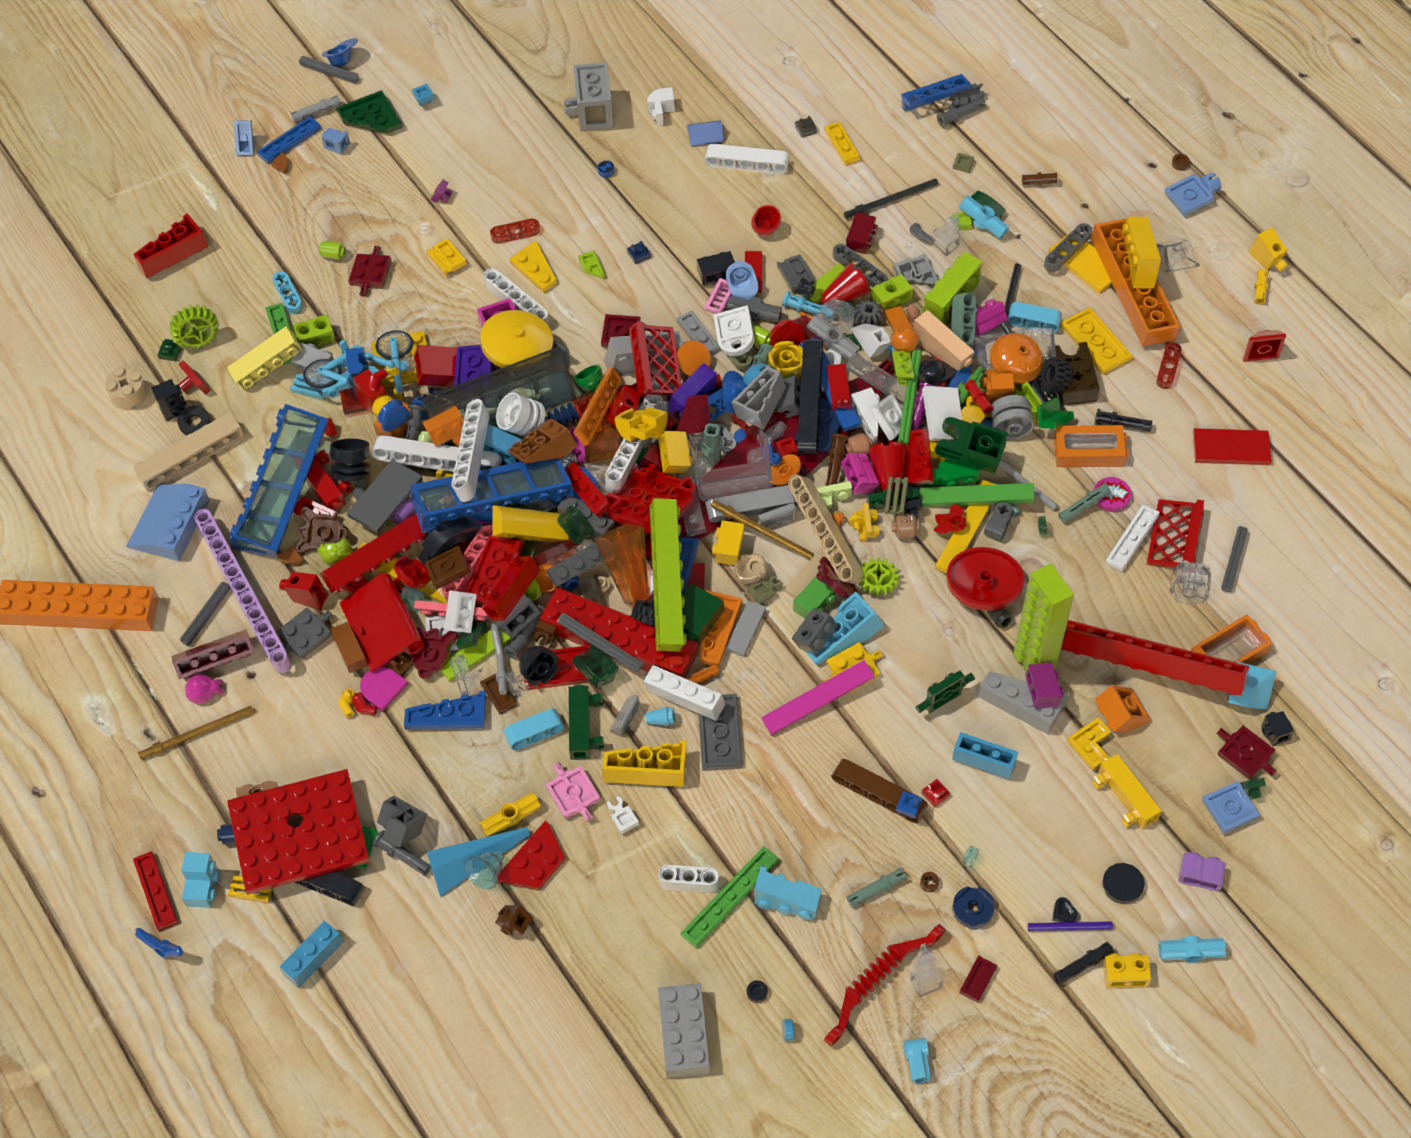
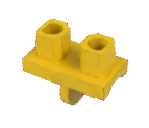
[848,503,880,542]

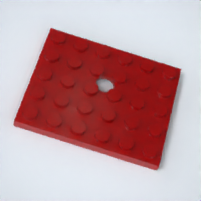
[227,769,370,895]

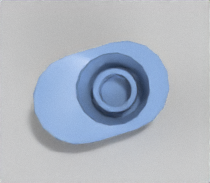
[726,260,758,300]

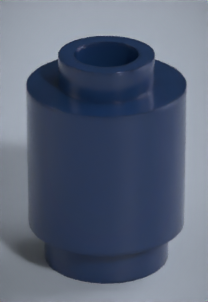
[217,823,236,845]

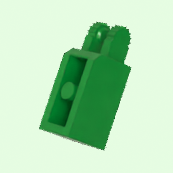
[925,460,980,487]

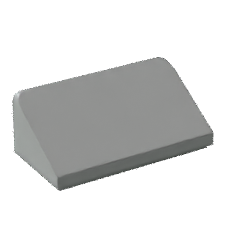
[610,694,640,737]

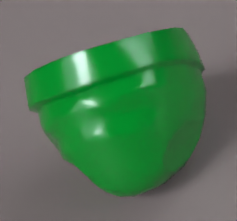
[574,364,603,394]

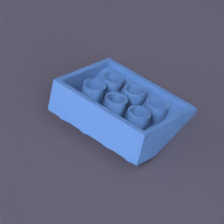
[126,484,210,561]

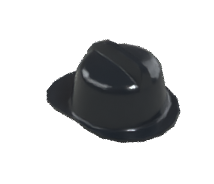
[917,359,955,387]

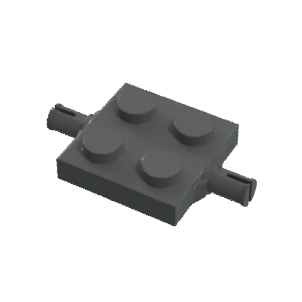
[277,607,333,659]

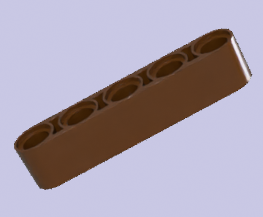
[831,759,929,823]

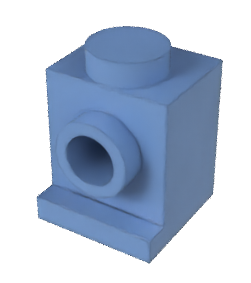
[321,127,350,155]

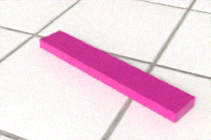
[761,660,874,736]

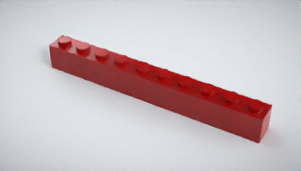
[1061,620,1250,696]

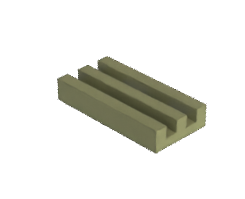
[885,477,909,515]

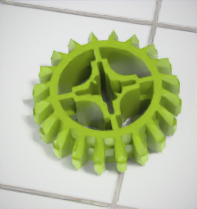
[169,304,219,350]

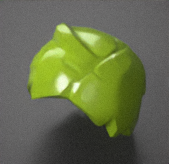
[317,538,352,566]

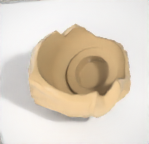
[734,553,768,584]

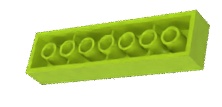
[1013,563,1074,674]

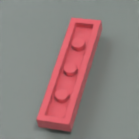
[414,600,489,621]

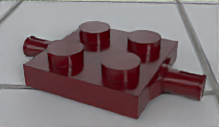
[348,246,392,297]
[1216,725,1277,780]

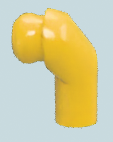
[338,688,355,718]

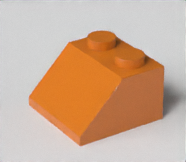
[1095,685,1152,733]

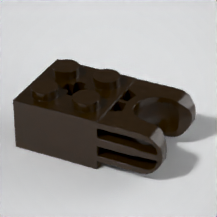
[1049,342,1100,405]

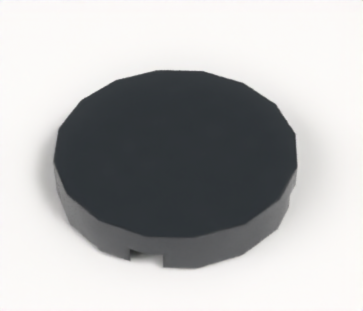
[1102,863,1145,904]

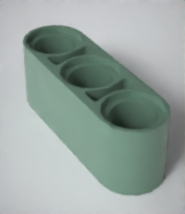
[951,292,976,345]

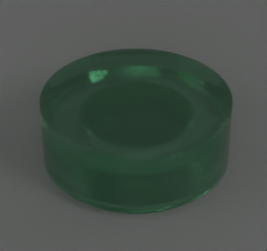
[1038,516,1047,536]

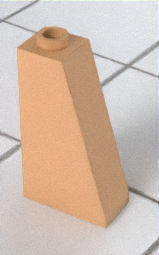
[913,310,974,371]

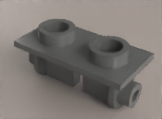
[948,83,985,108]

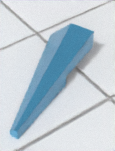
[427,827,530,897]

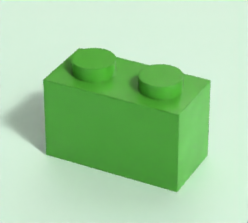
[793,576,836,619]

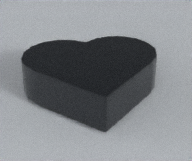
[1052,897,1078,922]

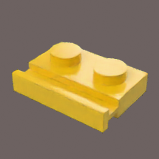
[426,238,467,276]

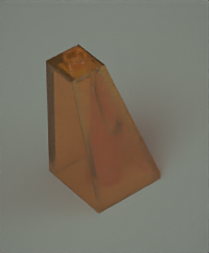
[594,523,649,607]

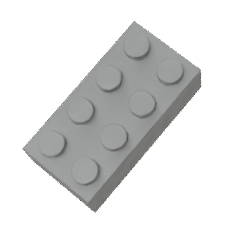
[658,983,710,1079]

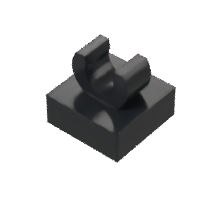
[905,498,923,519]

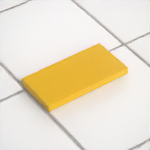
[1048,232,1112,294]
[1060,307,1133,375]

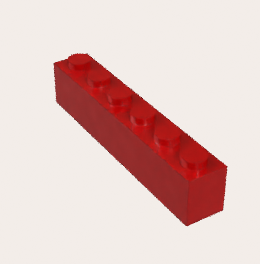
[319,514,427,593]

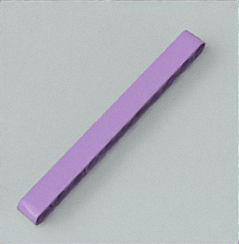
[194,509,291,673]

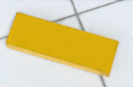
[824,121,861,166]

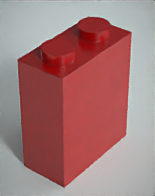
[414,345,457,387]

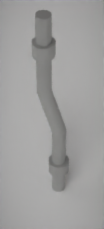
[490,619,508,695]

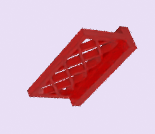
[629,322,682,397]
[1147,499,1204,574]

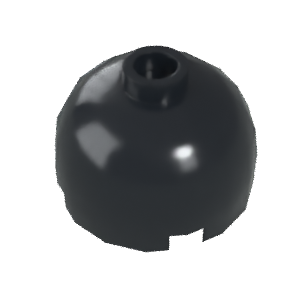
[519,646,559,686]

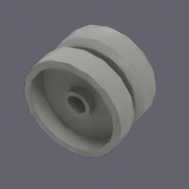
[990,395,1035,440]

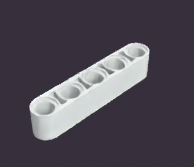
[705,144,790,174]
[483,268,549,326]

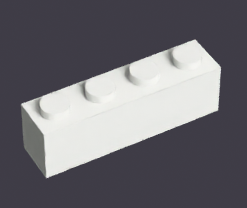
[643,665,725,721]

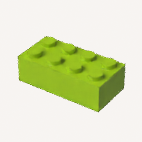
[922,252,983,325]

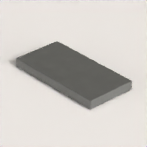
[347,460,423,533]
[699,694,742,771]

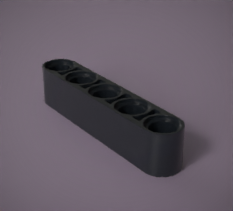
[293,871,365,906]

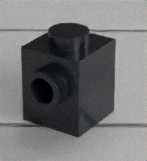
[1261,711,1294,746]

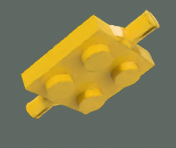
[823,642,883,694]

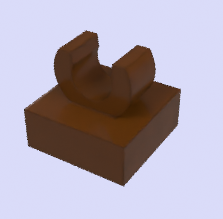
[535,620,558,646]
[385,654,413,677]

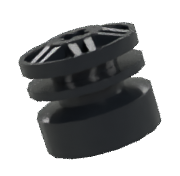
[330,438,371,481]

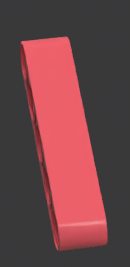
[442,525,493,603]

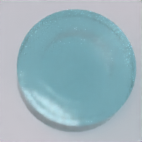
[963,846,979,867]

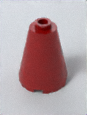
[820,263,871,309]
[869,442,906,492]

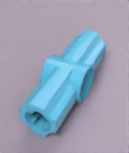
[959,195,1009,239]
[1158,936,1226,963]

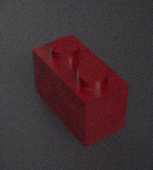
[846,212,878,254]

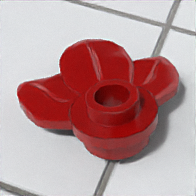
[933,504,967,534]

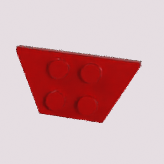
[494,820,565,891]

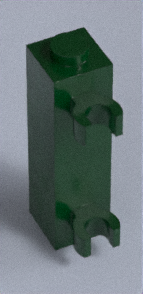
[568,684,604,760]

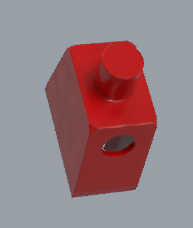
[607,385,640,426]
[279,572,329,610]

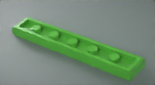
[920,483,1035,507]
[681,846,779,949]

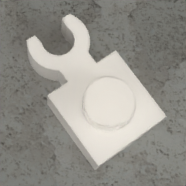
[607,796,639,834]

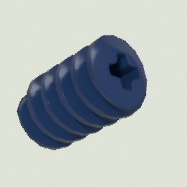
[544,402,580,428]

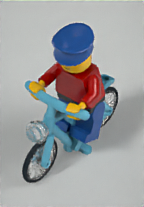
[303,330,416,432]

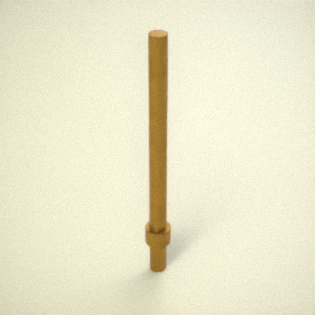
[711,500,815,560]
[138,706,254,759]

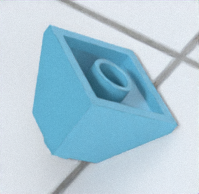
[1227,662,1276,710]

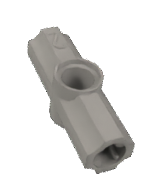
[806,314,860,361]

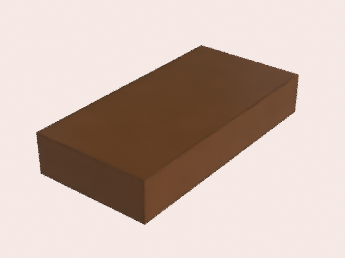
[480,674,517,715]

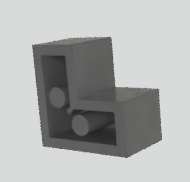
[377,796,427,847]

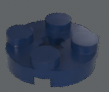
[952,886,995,930]

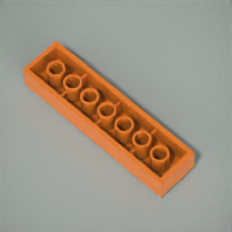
[1091,218,1181,346]
[0,580,159,631]

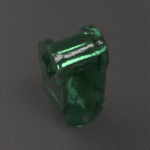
[557,505,594,544]

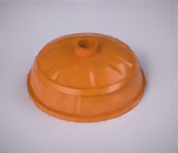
[990,333,1043,384]

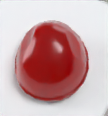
[751,205,781,236]

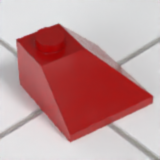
[1243,330,1286,362]

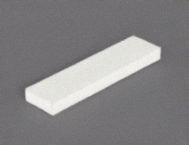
[1105,505,1160,572]

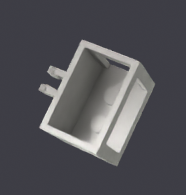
[564,62,614,131]

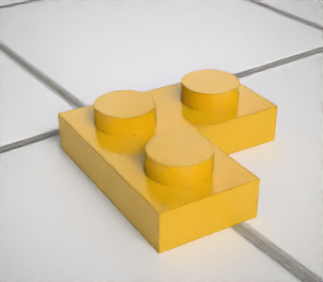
[1066,717,1111,771]

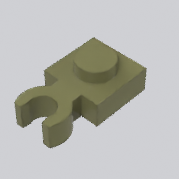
[747,575,783,604]

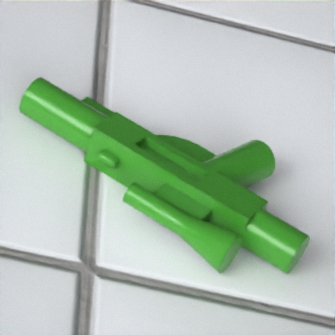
[957,367,986,404]

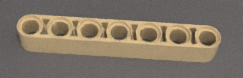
[788,475,863,584]

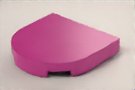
[360,667,408,712]

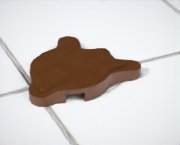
[295,507,349,554]

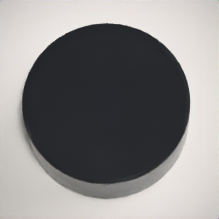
[746,980,768,1003]

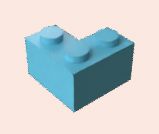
[181,852,220,908]

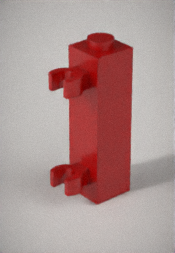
[293,449,352,511]
[480,552,541,621]

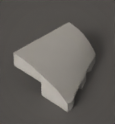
[892,254,938,285]

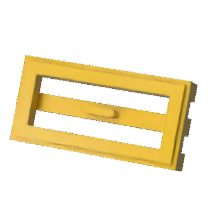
[227,875,273,903]

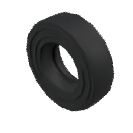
[177,405,211,436]

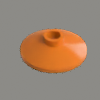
[768,454,801,486]

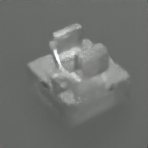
[506,671,530,698]

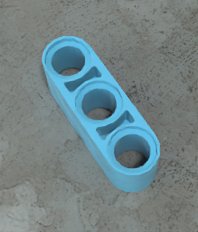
[1008,302,1062,333]
[503,708,564,750]

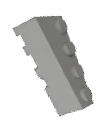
[604,331,683,375]
[978,671,1070,735]

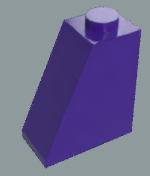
[669,363,717,417]

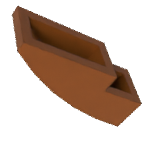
[330,622,368,673]

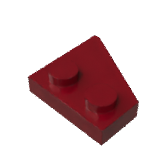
[675,395,710,434]

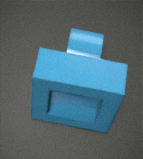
[412,84,434,106]

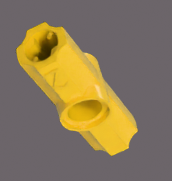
[479,792,541,837]

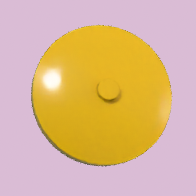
[480,310,553,371]

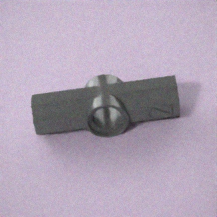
[727,296,782,322]

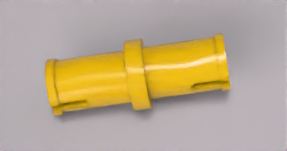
[1254,269,1269,305]

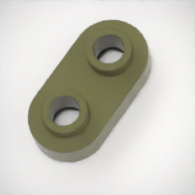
[727,344,752,371]

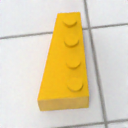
[1122,216,1161,289]
[602,740,687,787]

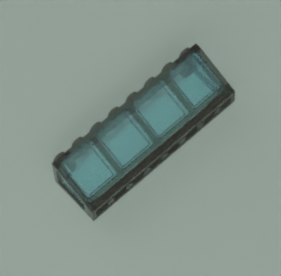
[421,346,576,446]

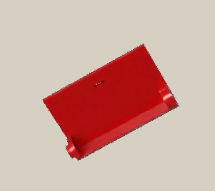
[339,573,424,673]

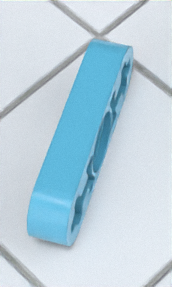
[272,271,303,314]

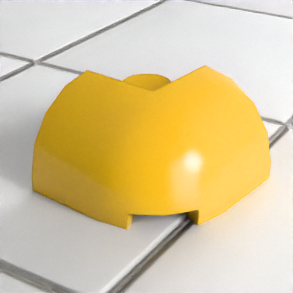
[615,407,668,442]

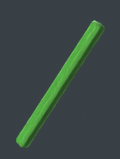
[898,349,922,445]

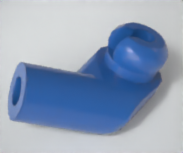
[764,444,781,465]

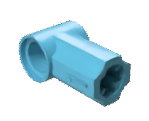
[904,1038,931,1084]

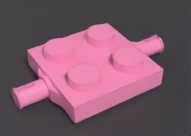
[545,762,601,822]

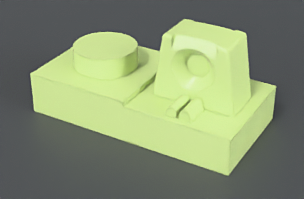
[816,481,852,508]

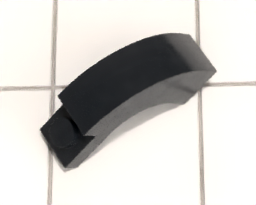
[418,516,481,565]

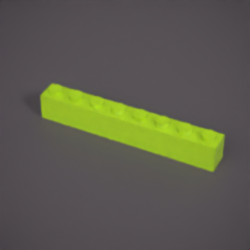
[650,498,686,652]

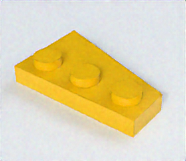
[509,240,557,293]

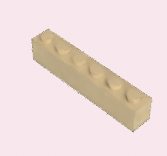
[132,412,244,492]

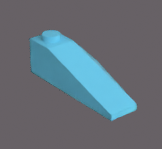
[806,592,885,665]

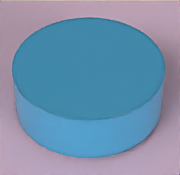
[782,1019,794,1041]

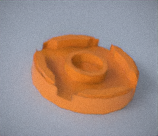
[677,341,711,377]

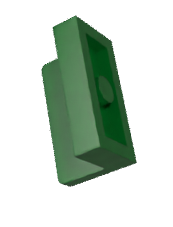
[1037,397,1074,429]

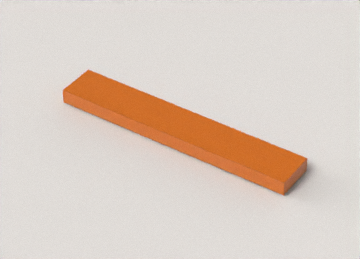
[574,366,623,446]

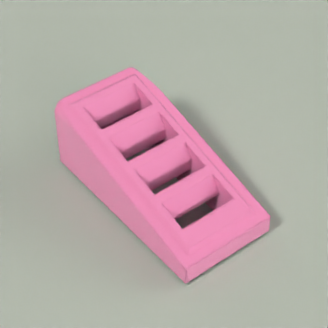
[705,278,733,314]

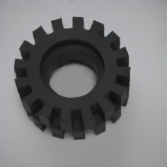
[1039,357,1072,393]
[631,600,655,626]

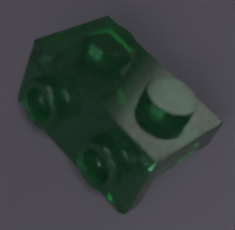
[572,644,619,688]

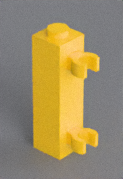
[1092,754,1162,829]

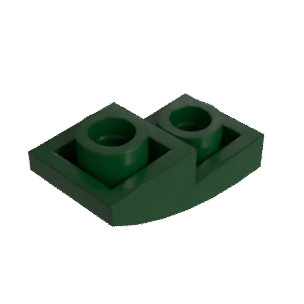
[971,190,1006,218]
[456,619,488,650]

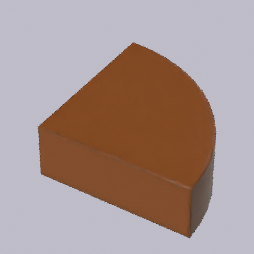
[271,153,288,174]
[277,547,304,566]

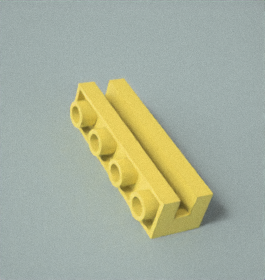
[227,326,303,390]

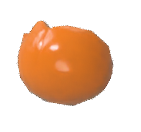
[890,328,920,353]
[535,564,560,593]

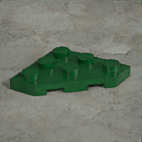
[336,90,402,134]

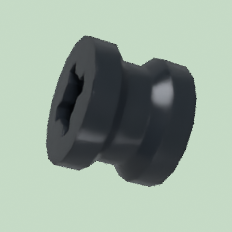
[797,277,817,299]

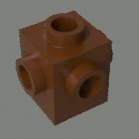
[495,904,533,936]

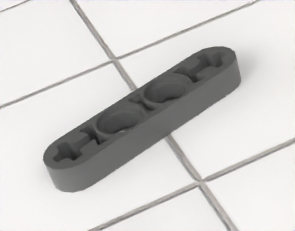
[1044,223,1092,272]
[833,244,888,287]

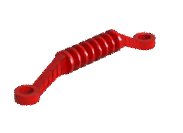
[824,924,946,1047]

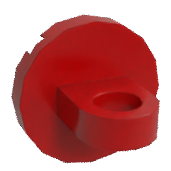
[769,319,805,347]
[394,556,431,594]

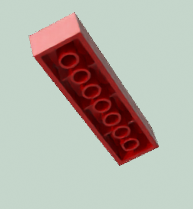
[540,588,698,678]

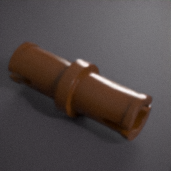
[1022,172,1057,186]

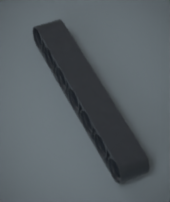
[798,340,823,455]

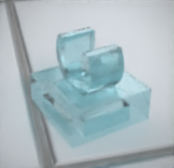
[402,586,425,611]

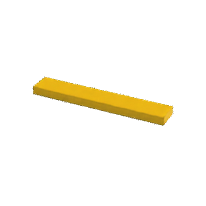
[935,480,995,574]

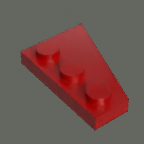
[903,429,934,485]

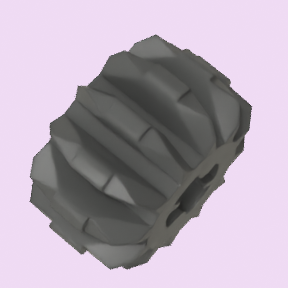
[853,298,884,326]

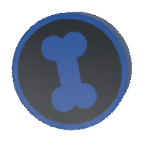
[597,160,615,177]

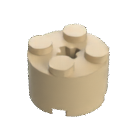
[105,367,147,410]

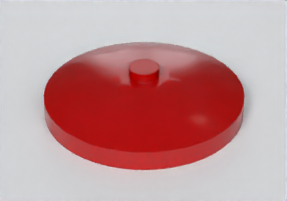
[946,547,1024,611]

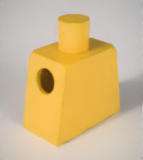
[1248,227,1288,272]

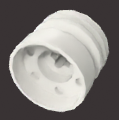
[496,392,545,438]

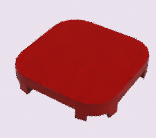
[605,464,696,533]

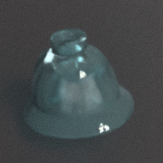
[465,850,504,889]

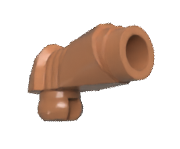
[906,304,920,328]

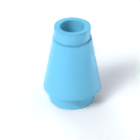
[645,706,676,726]

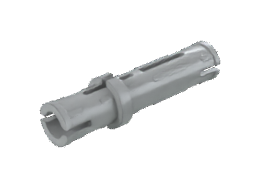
[290,95,341,123]

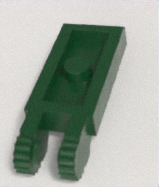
[866,488,920,510]

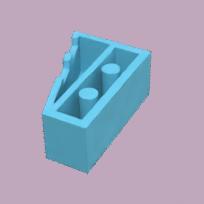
[755,866,822,920]

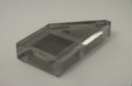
[578,574,608,607]

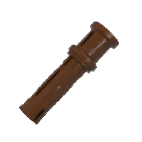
[825,434,848,486]

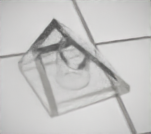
[1156,237,1200,273]

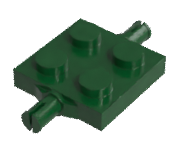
[915,670,975,714]

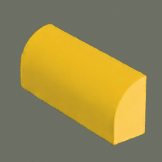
[493,506,569,543]

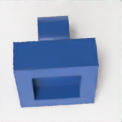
[896,791,922,818]

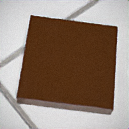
[425,546,471,590]

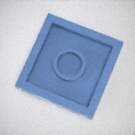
[1202,781,1260,834]

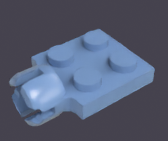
[1165,173,1221,216]

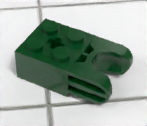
[934,417,1008,475]

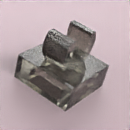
[795,116,817,138]

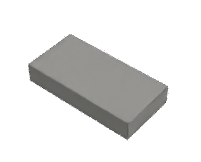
[758,503,796,528]

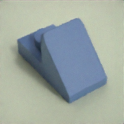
[234,120,256,155]

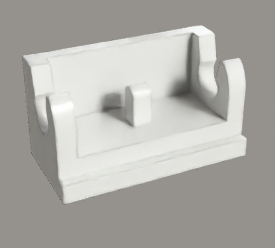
[444,590,476,633]

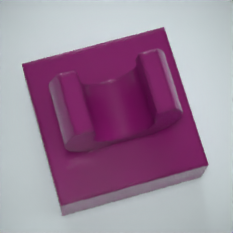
[431,179,453,203]

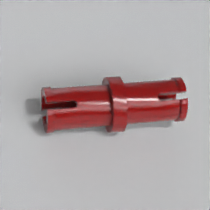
[964,379,994,414]

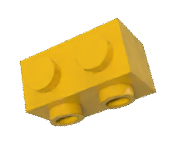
[659,431,692,474]
[712,521,745,565]
[1103,953,1152,988]

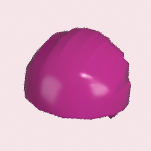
[185,675,225,704]

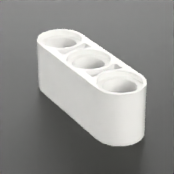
[658,865,719,893]

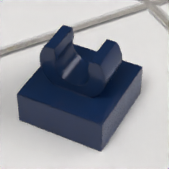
[627,241,651,264]

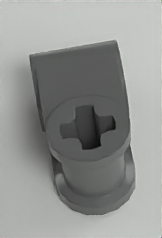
[984,502,1012,541]

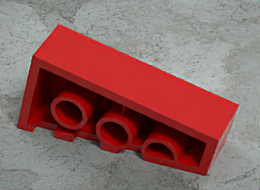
[133,213,208,278]

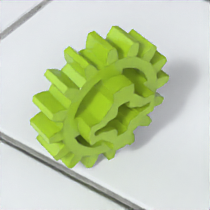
[858,557,899,597]

